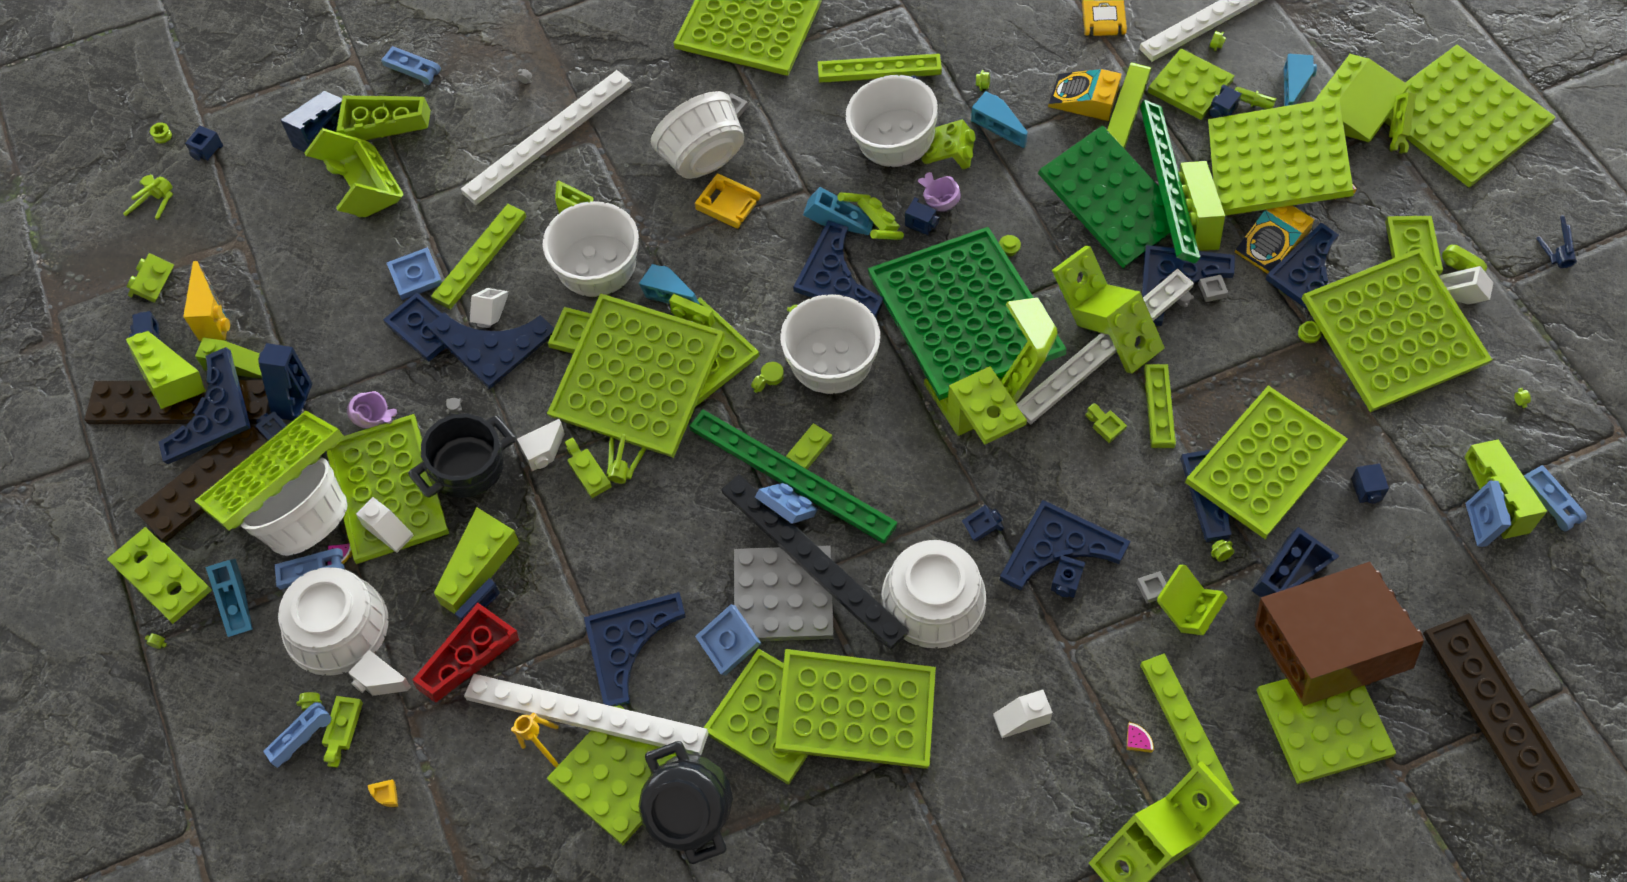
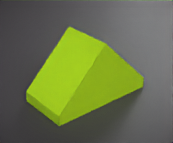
[555,180,593,214]

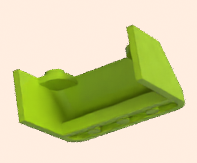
[304,128,403,217]
[999,298,1057,403]

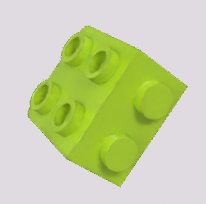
[921,119,976,169]
[1157,565,1228,635]

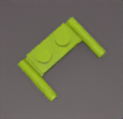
[838,192,904,240]

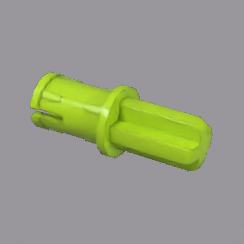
[1235,87,1276,109]

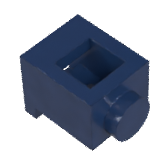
[1210,84,1242,118]
[185,126,224,161]
[905,197,940,235]
[129,311,160,340]
[1051,555,1085,598]

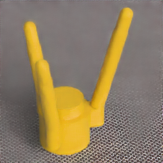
[511,713,559,768]

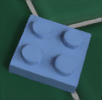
[387,247,442,300]
[1465,481,1511,547]
[755,483,818,524]
[695,604,761,676]

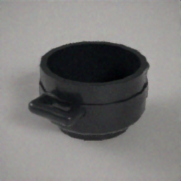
[408,413,517,498]
[638,741,733,864]

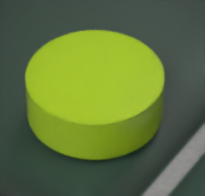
[761,362,784,385]

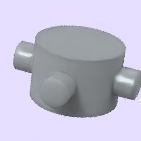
[517,69,532,84]
[1177,291,1194,307]
[446,398,462,414]

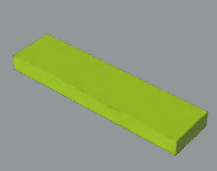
[1144,364,1176,448]

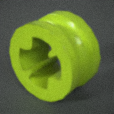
[150,123,172,144]

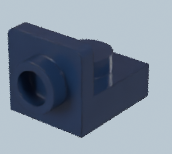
[255,411,287,441]
[962,505,1004,542]

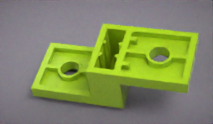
[107,527,212,624]

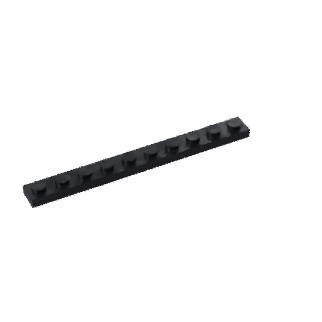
[722,474,909,650]

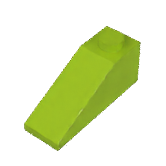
[195,338,262,379]

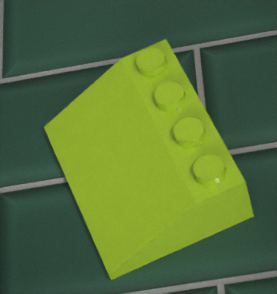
[1314,54,1409,142]

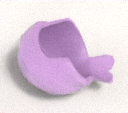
[918,172,961,212]
[347,391,397,429]

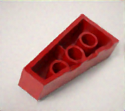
[412,603,519,703]

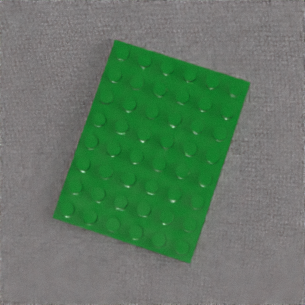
[868,227,1067,401]

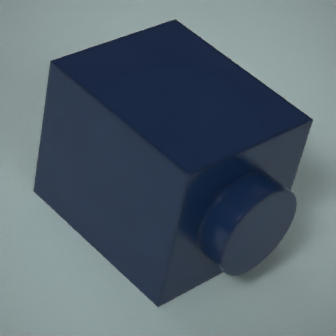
[1351,463,1389,504]

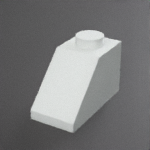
[1439,266,1493,304]
[470,288,508,328]
[517,419,565,471]
[356,497,414,553]
[348,650,411,696]
[993,690,1052,738]

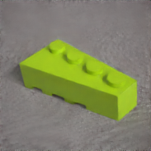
[126,331,206,409]
[434,508,519,614]

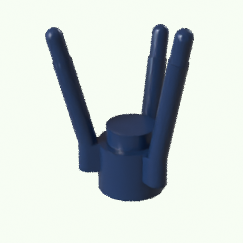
[1537,215,1577,268]

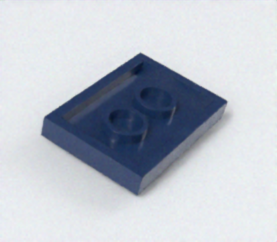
[383,292,446,362]

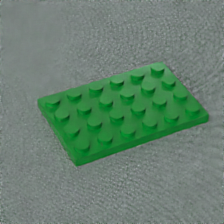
[1038,125,1171,269]

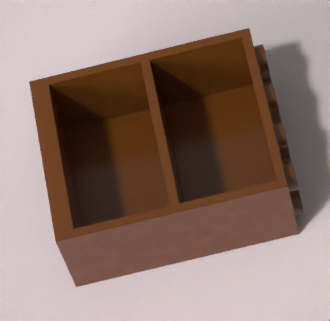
[1254,562,1424,706]

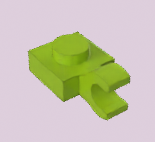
[1085,403,1127,443]

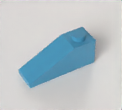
[1284,54,1317,106]
[971,91,1028,148]
[803,187,874,235]
[639,264,700,305]
[206,559,253,637]

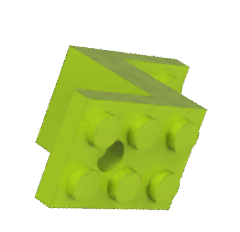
[1052,246,1165,374]
[924,366,1027,445]
[1089,761,1240,882]

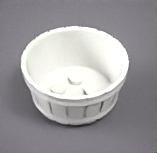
[846,75,938,167]
[651,91,744,179]
[543,202,639,297]
[780,295,880,394]
[241,457,347,556]
[881,540,986,648]
[278,567,389,675]

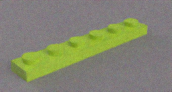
[818,54,942,83]
[431,204,526,310]
[1140,654,1234,793]

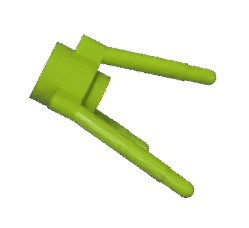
[123,177,173,220]
[606,434,646,484]

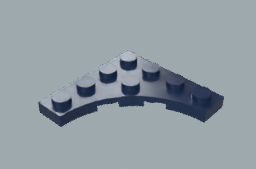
[793,220,884,318]
[1265,223,1339,311]
[1141,245,1235,326]
[427,312,554,390]
[158,347,251,464]
[1180,449,1231,542]
[999,500,1130,591]
[584,592,686,707]

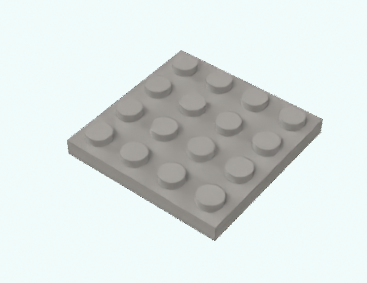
[734,546,834,641]

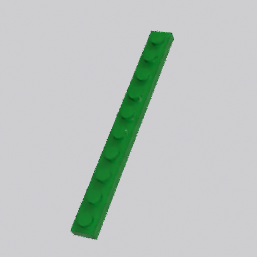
[1140,100,1200,264]
[689,409,897,544]

